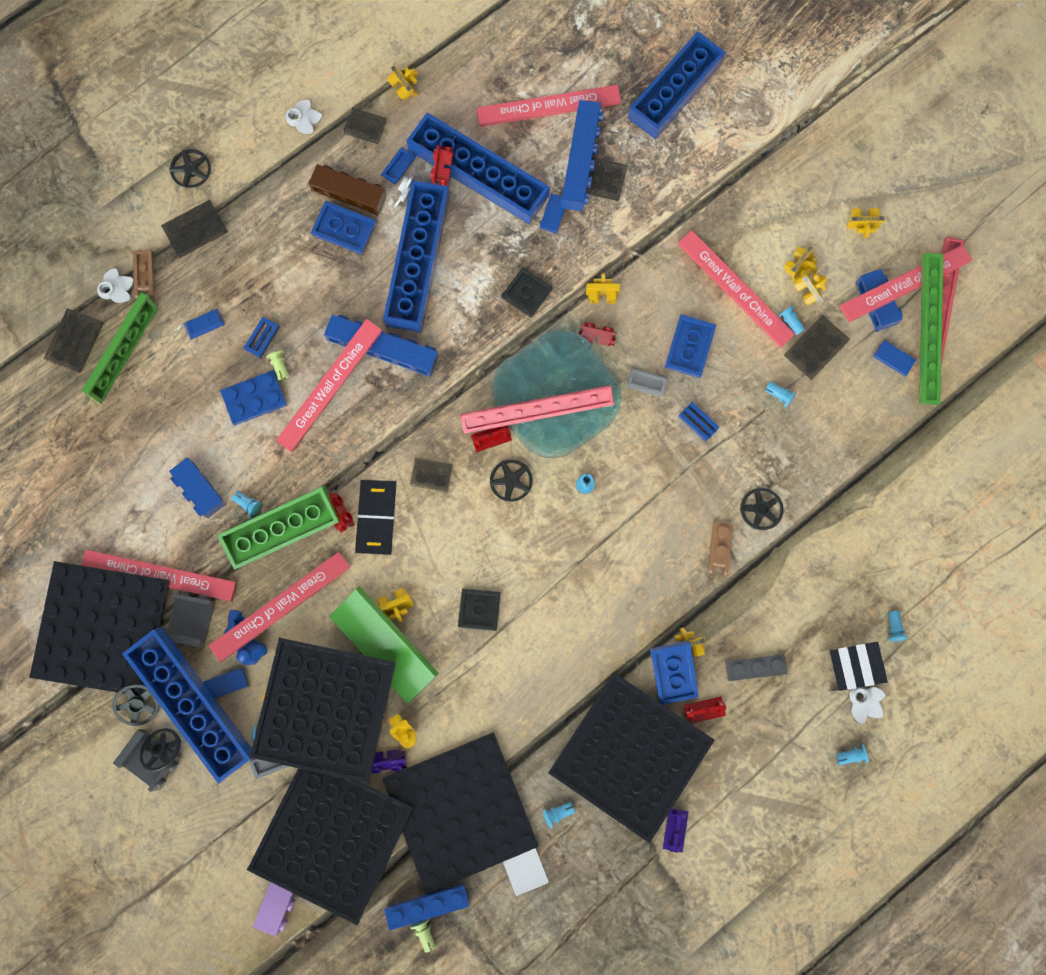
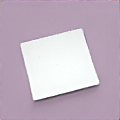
[503,848,549,896]

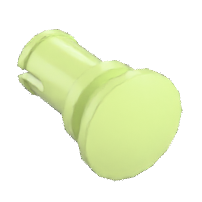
[266,350,290,381]
[410,919,437,953]

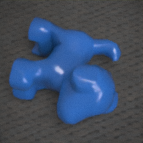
[224,610,268,665]

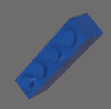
[384,883,470,931]

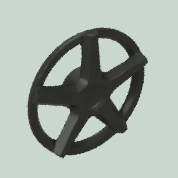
[169,149,211,188]
[490,459,533,502]
[740,488,784,530]
[113,683,159,726]
[140,728,182,772]

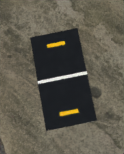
[355,480,397,555]

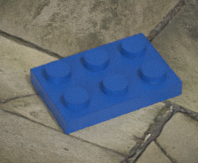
[311,201,377,255]
[664,314,716,378]
[220,370,287,426]
[650,641,699,705]

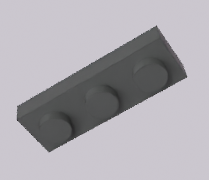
[725,654,788,681]

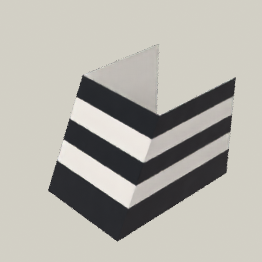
[819,641,888,692]

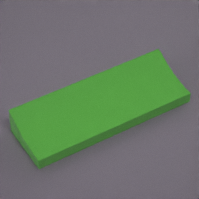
[82,293,159,404]
[217,485,340,570]
[329,586,439,704]

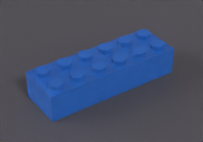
[628,31,726,140]

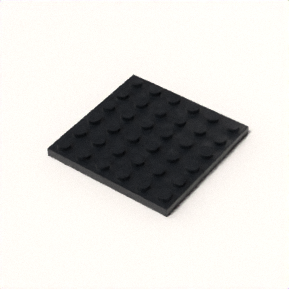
[29,561,171,696]
[250,637,397,784]
[548,673,715,844]
[382,732,539,895]
[247,768,414,926]

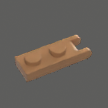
[133,249,155,299]
[708,522,733,576]

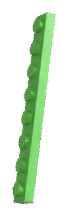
[919,253,943,405]

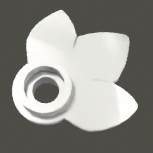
[285,100,322,134]
[393,175,413,208]
[97,268,134,303]
[850,687,885,724]

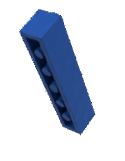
[561,100,604,211]
[324,315,439,377]

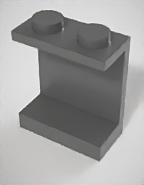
[167,591,215,648]
[113,729,181,792]

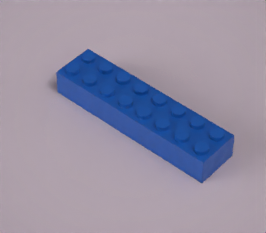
[406,112,550,225]
[383,180,450,333]
[122,627,252,784]

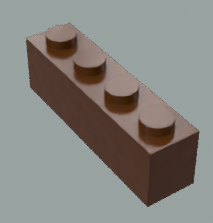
[308,164,387,216]

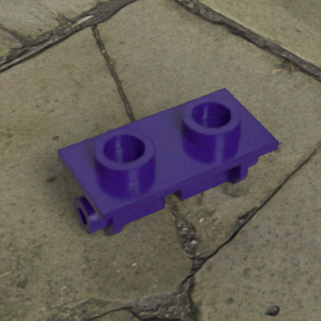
[372,749,407,774]
[663,809,689,853]

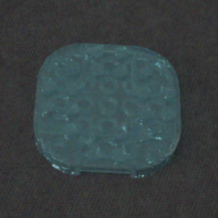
[492,330,621,458]

